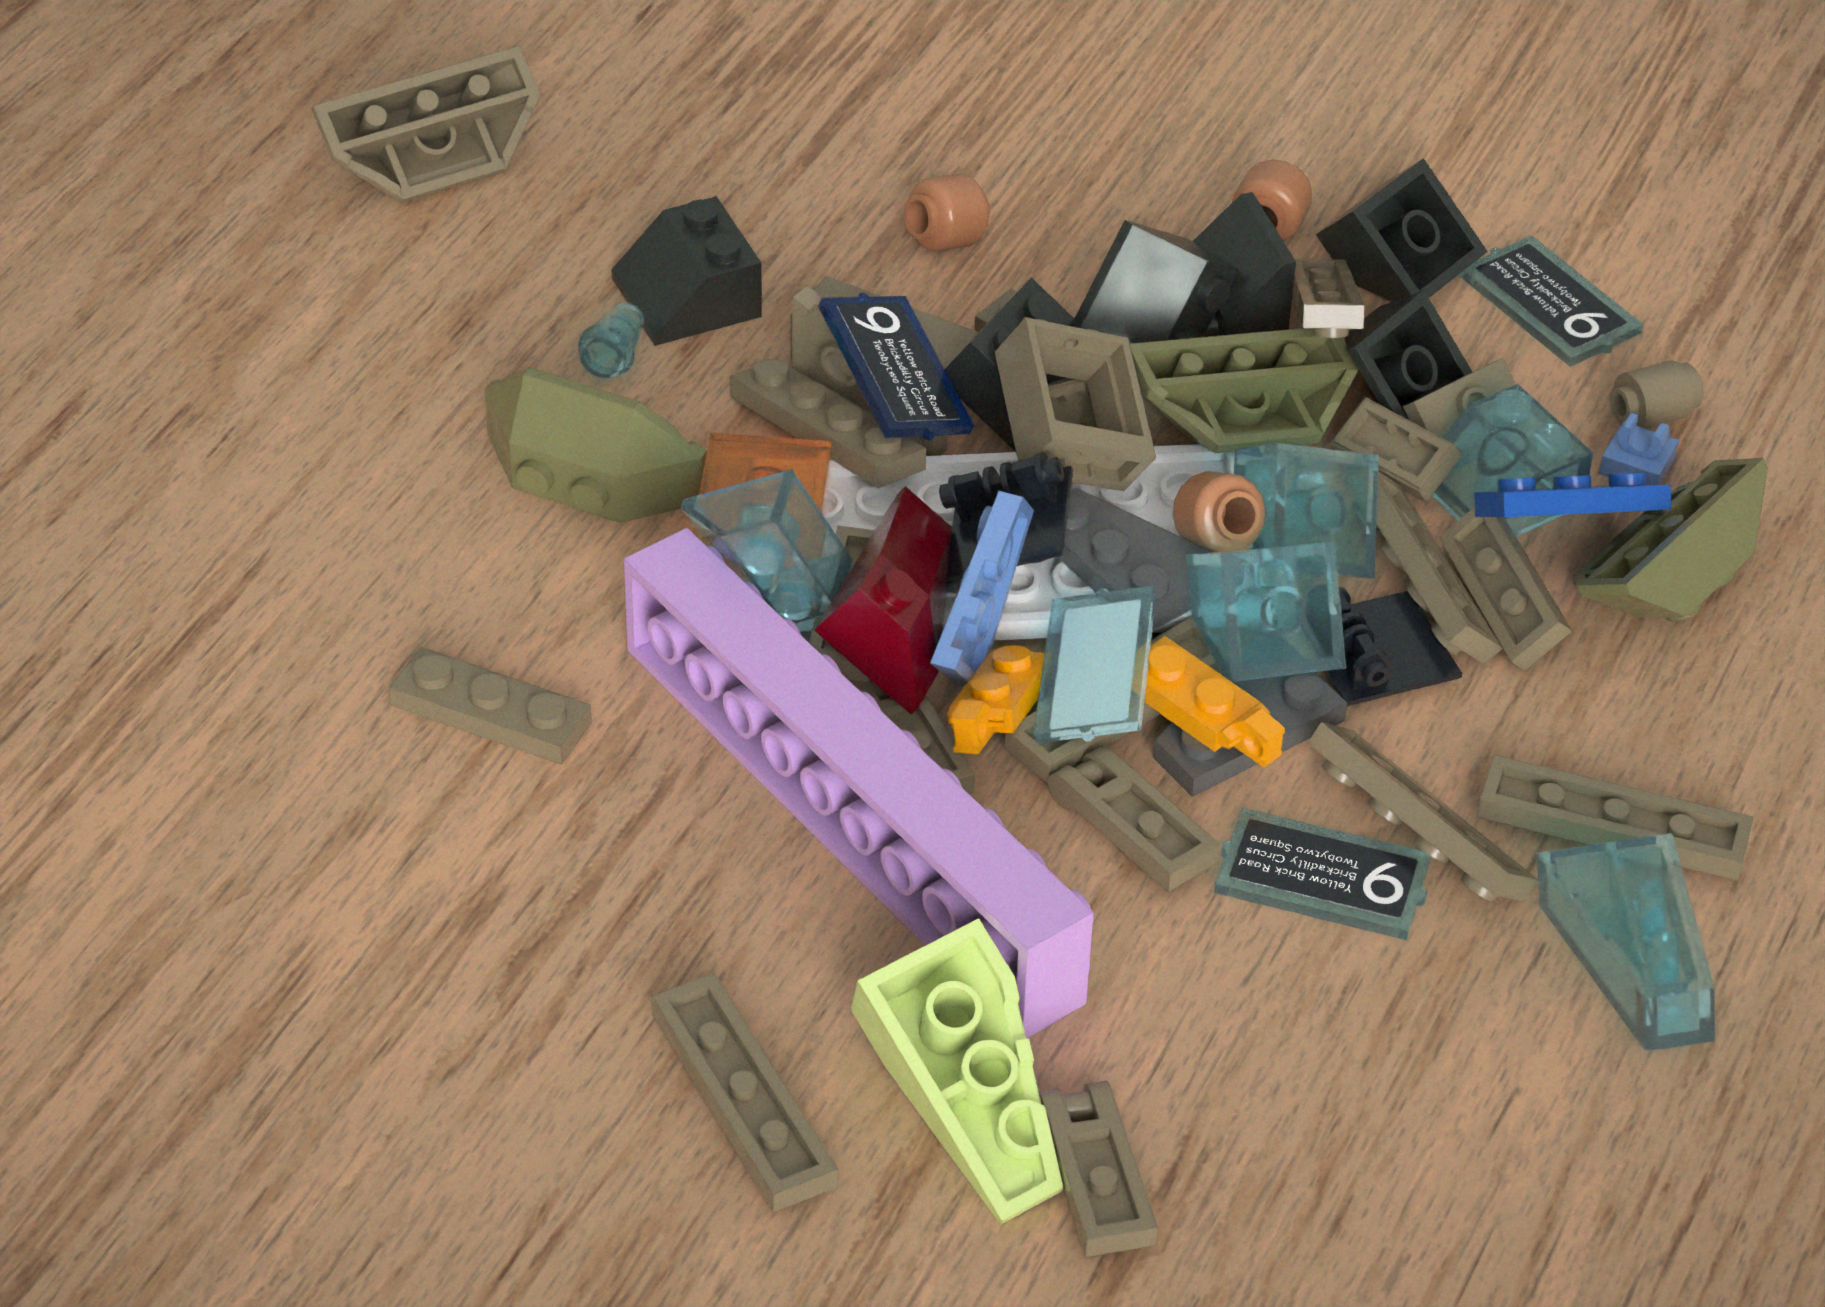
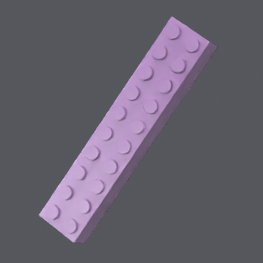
[624,528,1094,1039]

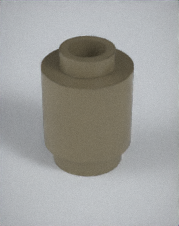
[1609,360,1703,429]

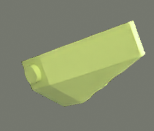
[851,918,1063,1225]

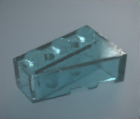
[1537,833,1715,1051]

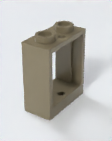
[995,317,1156,491]

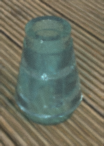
[578,303,644,378]

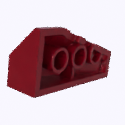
[814,486,952,714]

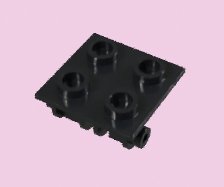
[939,453,1073,583]
[1294,583,1463,706]

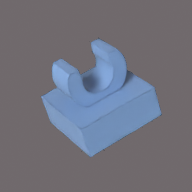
[1599,412,1679,485]

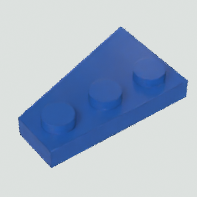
[1474,473,1671,517]

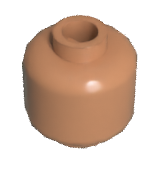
[1232,159,1312,241]
[904,174,990,251]
[1173,471,1266,554]

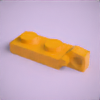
[1133,636,1285,768]
[947,645,1054,754]

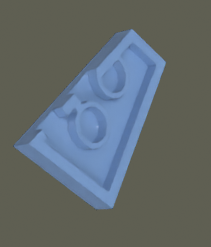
[930,491,1034,687]

